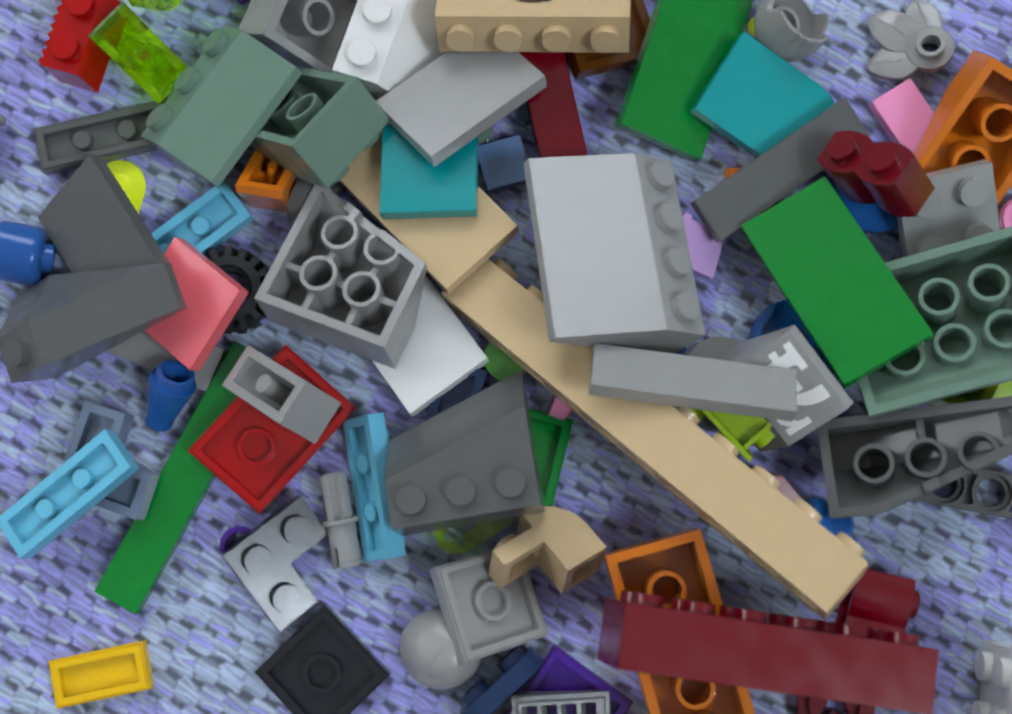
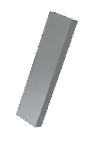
[588,343,797,422]

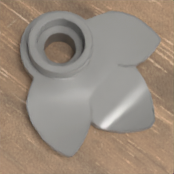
[866,0,955,80]

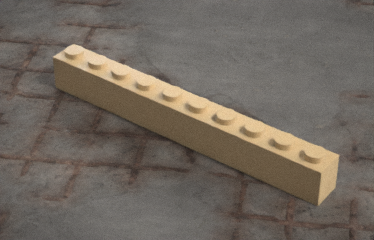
[441,258,869,620]

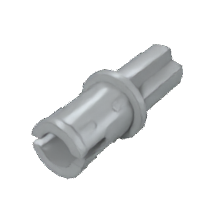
[320,471,363,569]

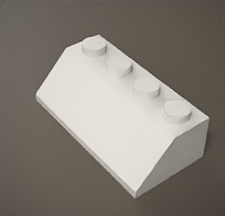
[332,0,446,101]

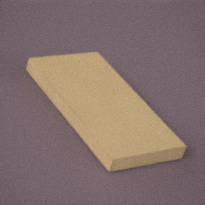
[339,123,519,294]

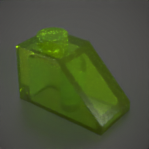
[88,2,187,104]

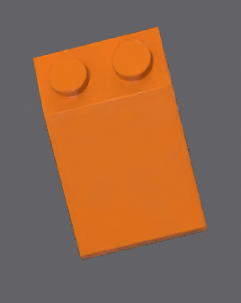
[914,50,1012,205]

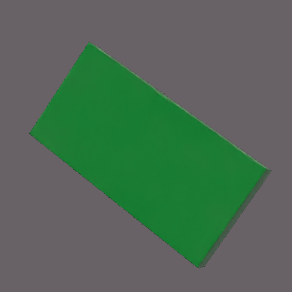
[615,0,753,161]
[741,176,934,389]

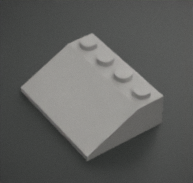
[523,153,705,353]

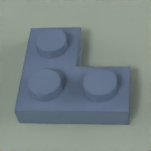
[63,400,160,520]

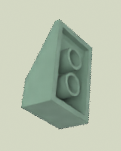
[249,66,390,188]

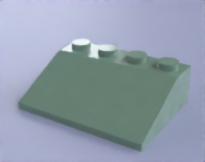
[856,226,1012,418]

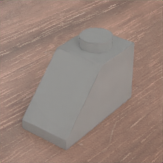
[222,345,341,444]

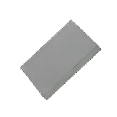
[376,52,547,167]

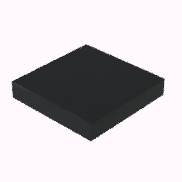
[255,603,391,714]

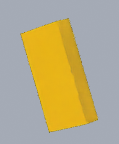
[48,640,155,709]

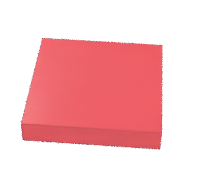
[144,237,249,371]

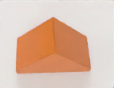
[236,150,300,212]

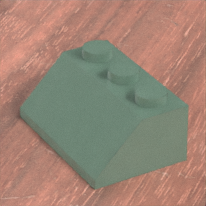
[141,25,303,187]

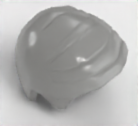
[754,0,830,62]
[400,608,482,691]

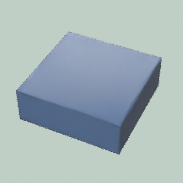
[479,135,527,194]

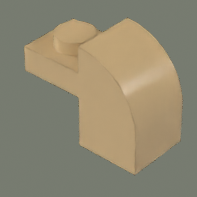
[489,506,607,594]

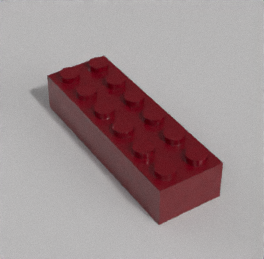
[597,590,939,714]

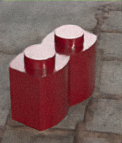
[817,130,935,217]
[835,568,920,633]

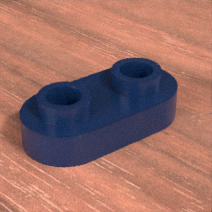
[460,646,544,714]

